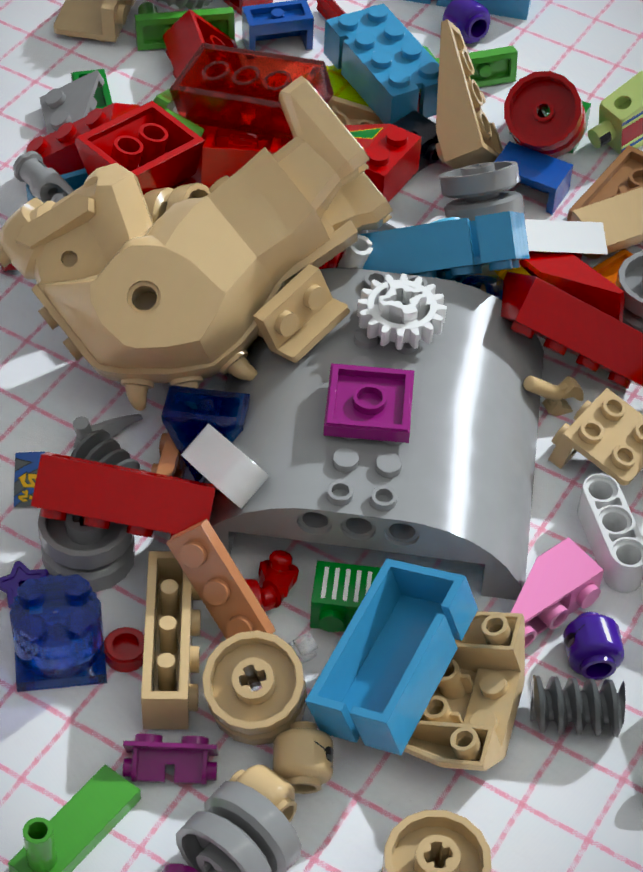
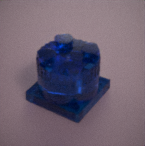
[10,574,107,692]

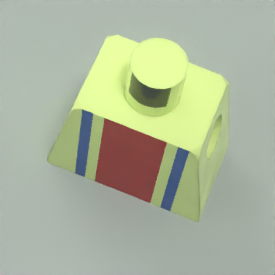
[588,71,643,154]

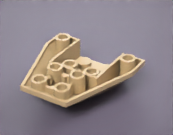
[403,611,525,771]

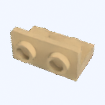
[253,264,350,363]

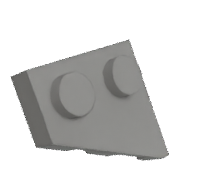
[39,70,104,134]

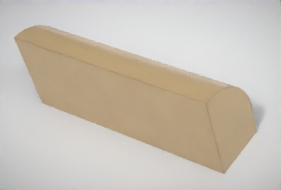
[571,187,643,259]

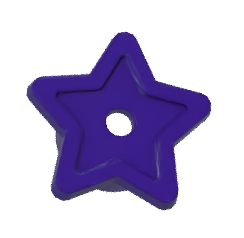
[0,561,49,608]

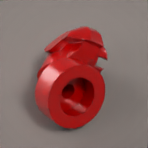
[245,550,299,612]

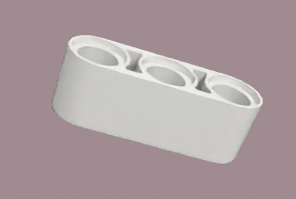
[181,423,269,509]
[577,473,643,593]

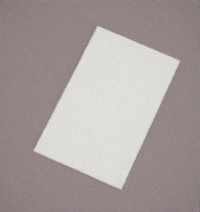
[525,219,608,255]

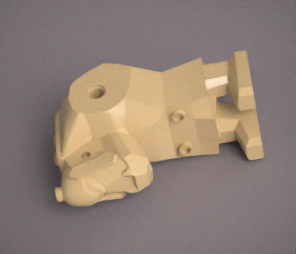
[0,76,393,411]

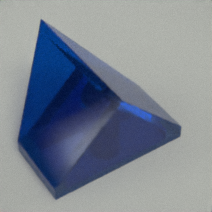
[161,385,250,481]

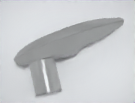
[73,414,143,448]

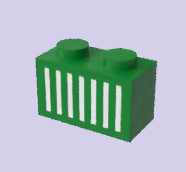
[310,560,381,632]

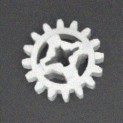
[357,273,447,350]

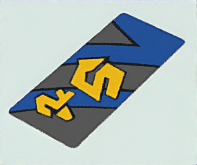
[14,451,46,508]

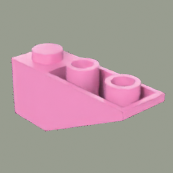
[510,537,604,649]

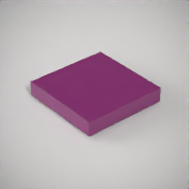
[323,363,414,443]

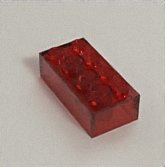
[169,43,334,140]

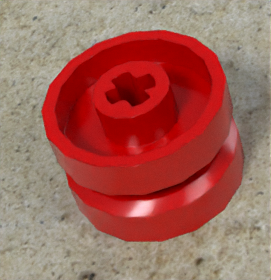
[504,71,586,158]

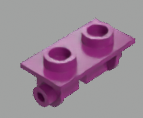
[123,734,219,785]

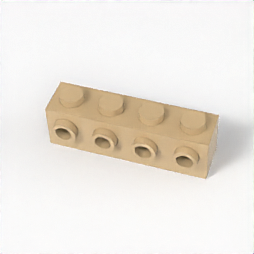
[141,551,201,729]

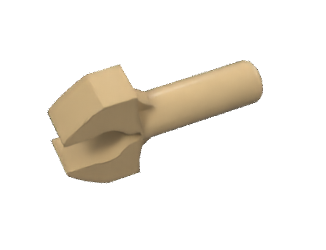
[523,376,584,416]

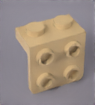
[54,0,135,43]
[548,388,643,485]

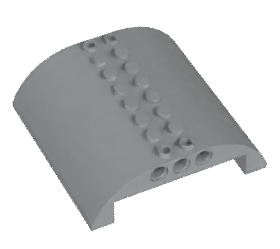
[203,268,544,600]

